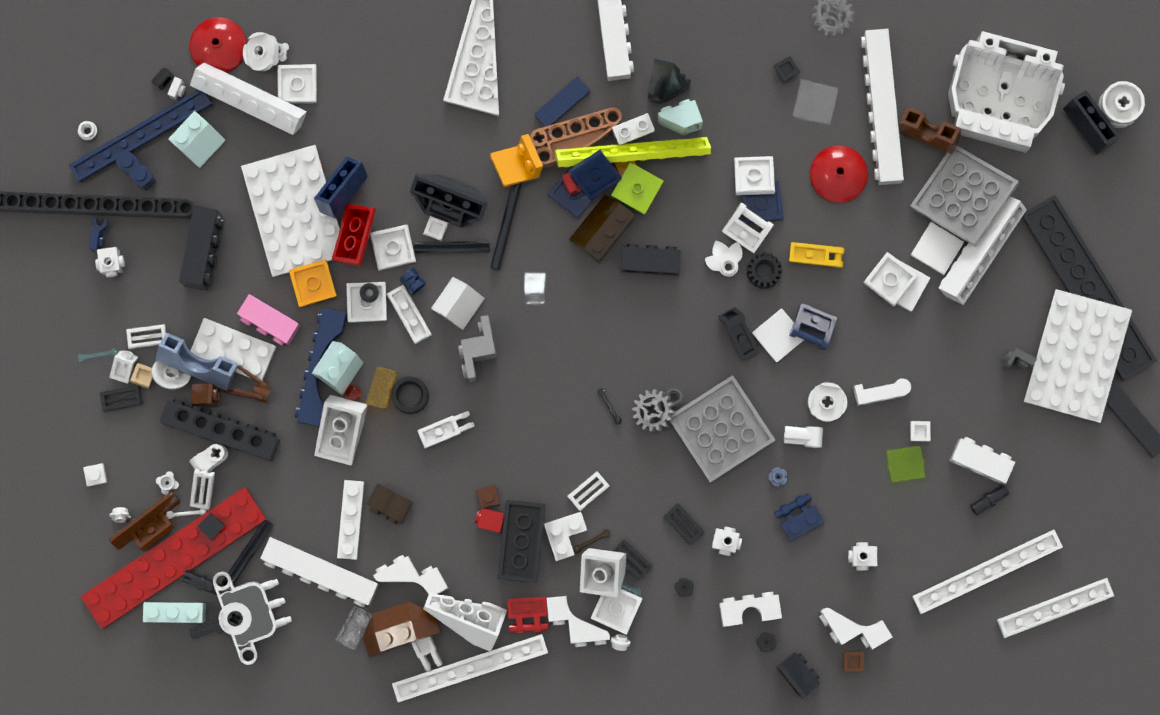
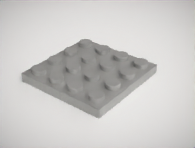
[910,146,1019,247]
[670,375,775,483]

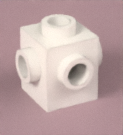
[95,247,125,278]
[712,527,742,556]
[848,542,877,570]

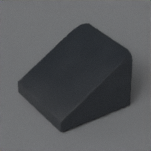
[151,68,174,90]

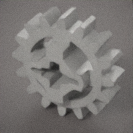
[632,389,675,432]

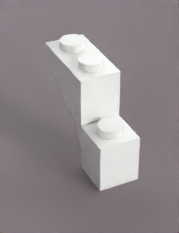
[373,555,449,594]
[547,596,610,647]
[819,608,892,650]

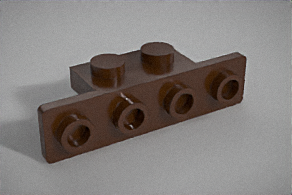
[109,492,180,551]

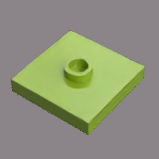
[611,162,664,215]

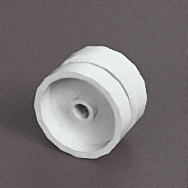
[1097,81,1145,128]

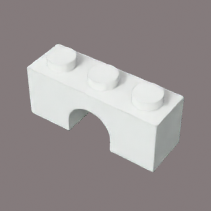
[719,592,782,627]

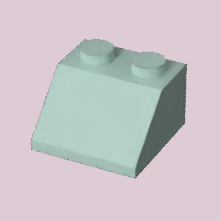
[169,111,226,168]
[312,341,363,395]

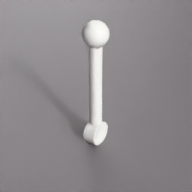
[166,509,207,519]

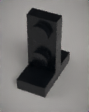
[718,307,760,360]

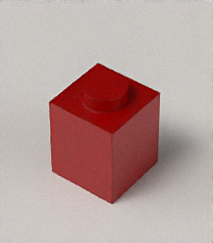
[475,508,504,534]

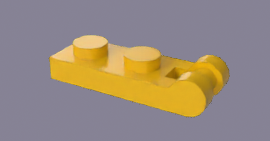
[789,242,845,268]

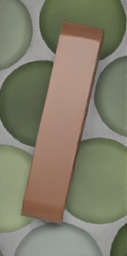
[530,107,622,168]

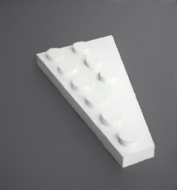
[443,0,499,117]

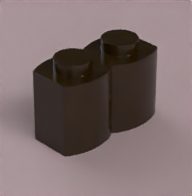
[367,484,413,524]

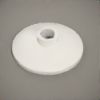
[152,361,191,389]

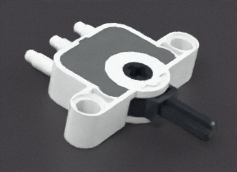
[189,571,292,665]

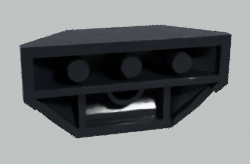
[410,174,488,227]

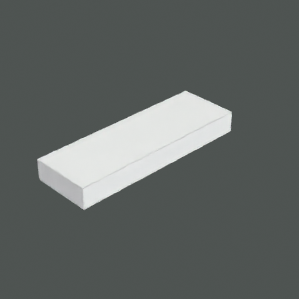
[387,285,432,345]

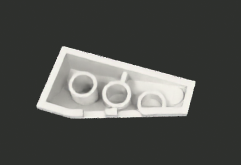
[423,593,507,652]

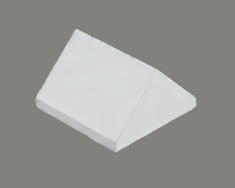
[431,277,485,330]

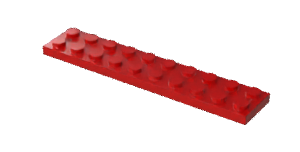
[80,487,267,629]

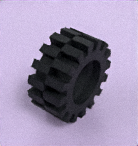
[747,252,782,289]

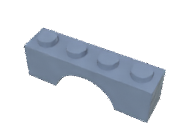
[155,332,238,391]

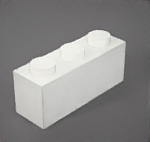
[949,437,1015,485]

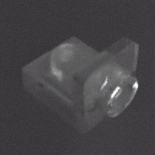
[525,273,545,304]

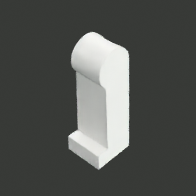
[853,379,911,406]

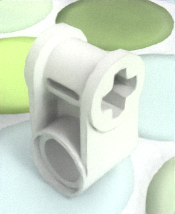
[189,444,228,478]

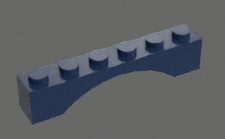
[295,308,348,428]

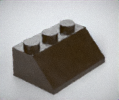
[569,195,635,263]

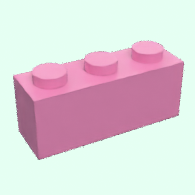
[237,294,301,346]

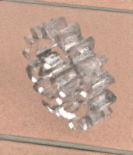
[812,0,854,36]

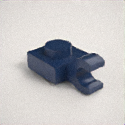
[89,217,108,252]

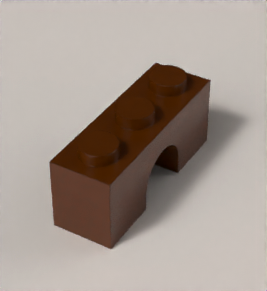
[899,106,961,155]

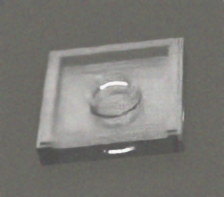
[792,79,838,126]

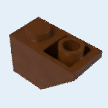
[191,384,221,407]

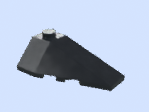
[648,58,691,104]

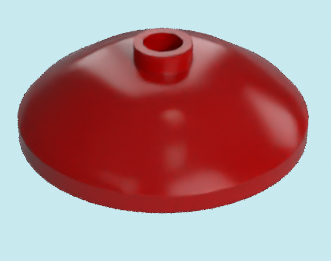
[189,17,247,73]
[810,146,868,203]

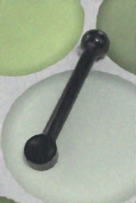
[597,388,622,424]

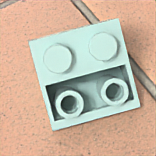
[657,99,703,136]

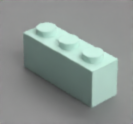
[143,602,206,623]

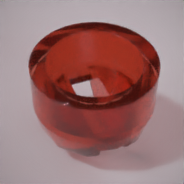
[344,384,361,401]

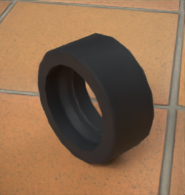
[391,376,429,414]

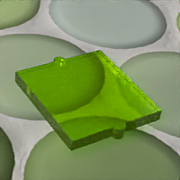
[886,446,925,483]

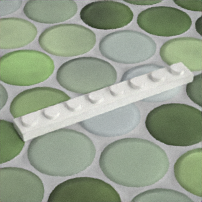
[912,530,1063,614]
[392,634,548,702]

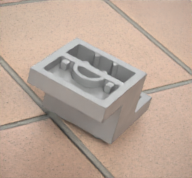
[458,315,497,382]

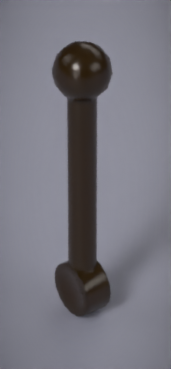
[573,530,610,553]

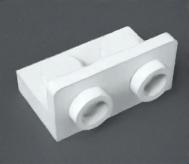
[612,113,655,145]

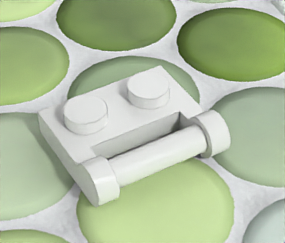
[722,202,773,253]

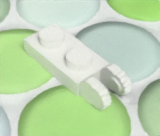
[417,411,475,449]
[411,637,442,672]

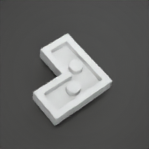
[544,512,587,561]

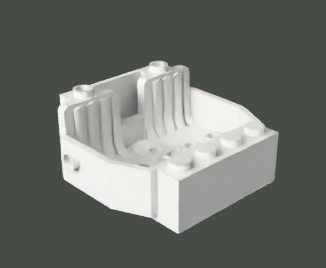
[948,31,1065,153]

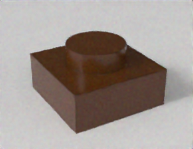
[476,485,500,509]
[844,652,864,672]

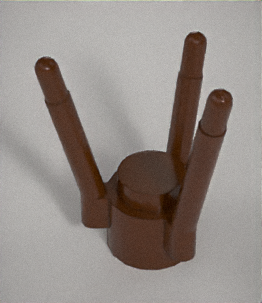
[223,365,271,403]

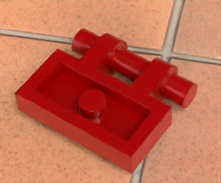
[507,597,549,634]

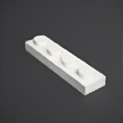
[337,480,365,560]

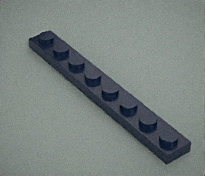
[69,90,212,183]

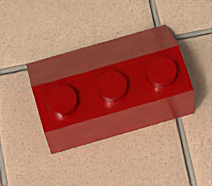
[331,204,376,268]

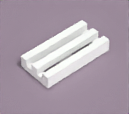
[126,324,166,349]
[190,469,215,510]
[567,471,610,511]

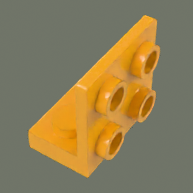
[490,134,543,187]

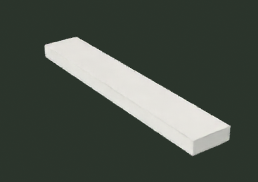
[997,578,1114,638]

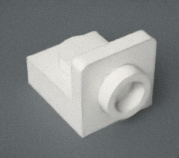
[109,351,138,384]

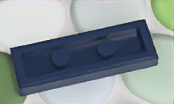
[534,77,590,127]

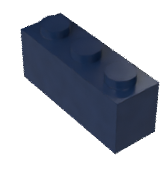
[314,157,368,218]

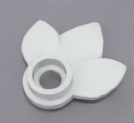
[705,241,742,277]

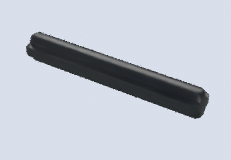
[413,241,490,253]
[222,520,273,586]

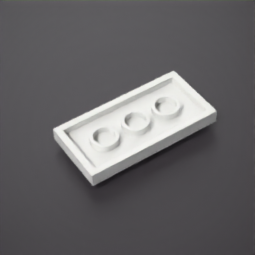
[190,318,276,381]

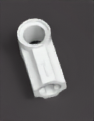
[784,426,823,448]

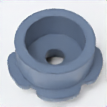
[768,467,788,487]

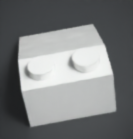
[314,395,368,465]

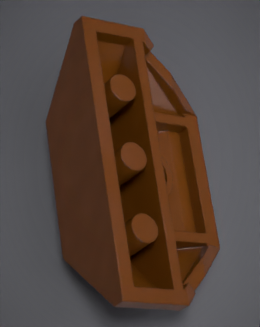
[363,601,442,657]

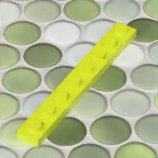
[555,137,711,167]

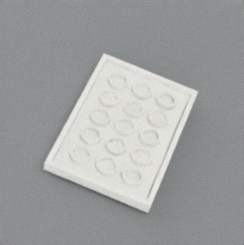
[241,145,340,277]
[1024,289,1132,423]

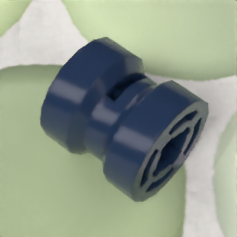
[399,268,426,295]

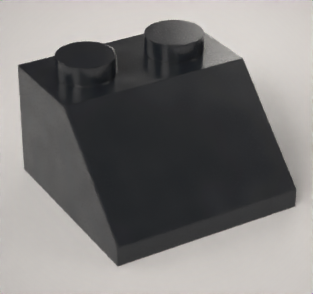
[776,652,820,698]

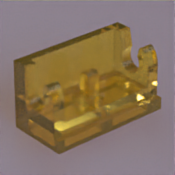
[365,366,398,410]

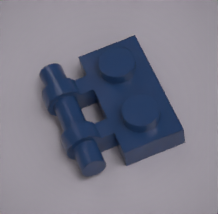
[774,493,824,541]

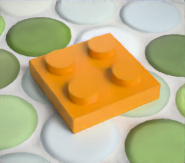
[289,259,337,308]

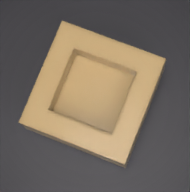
[130,363,153,389]

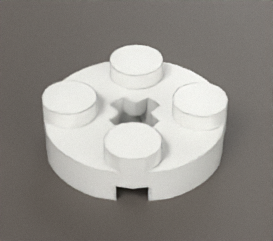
[243,32,279,71]
[808,382,847,422]

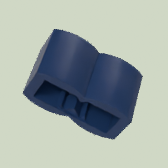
[116,151,156,191]

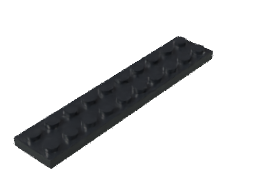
[1022,195,1157,381]

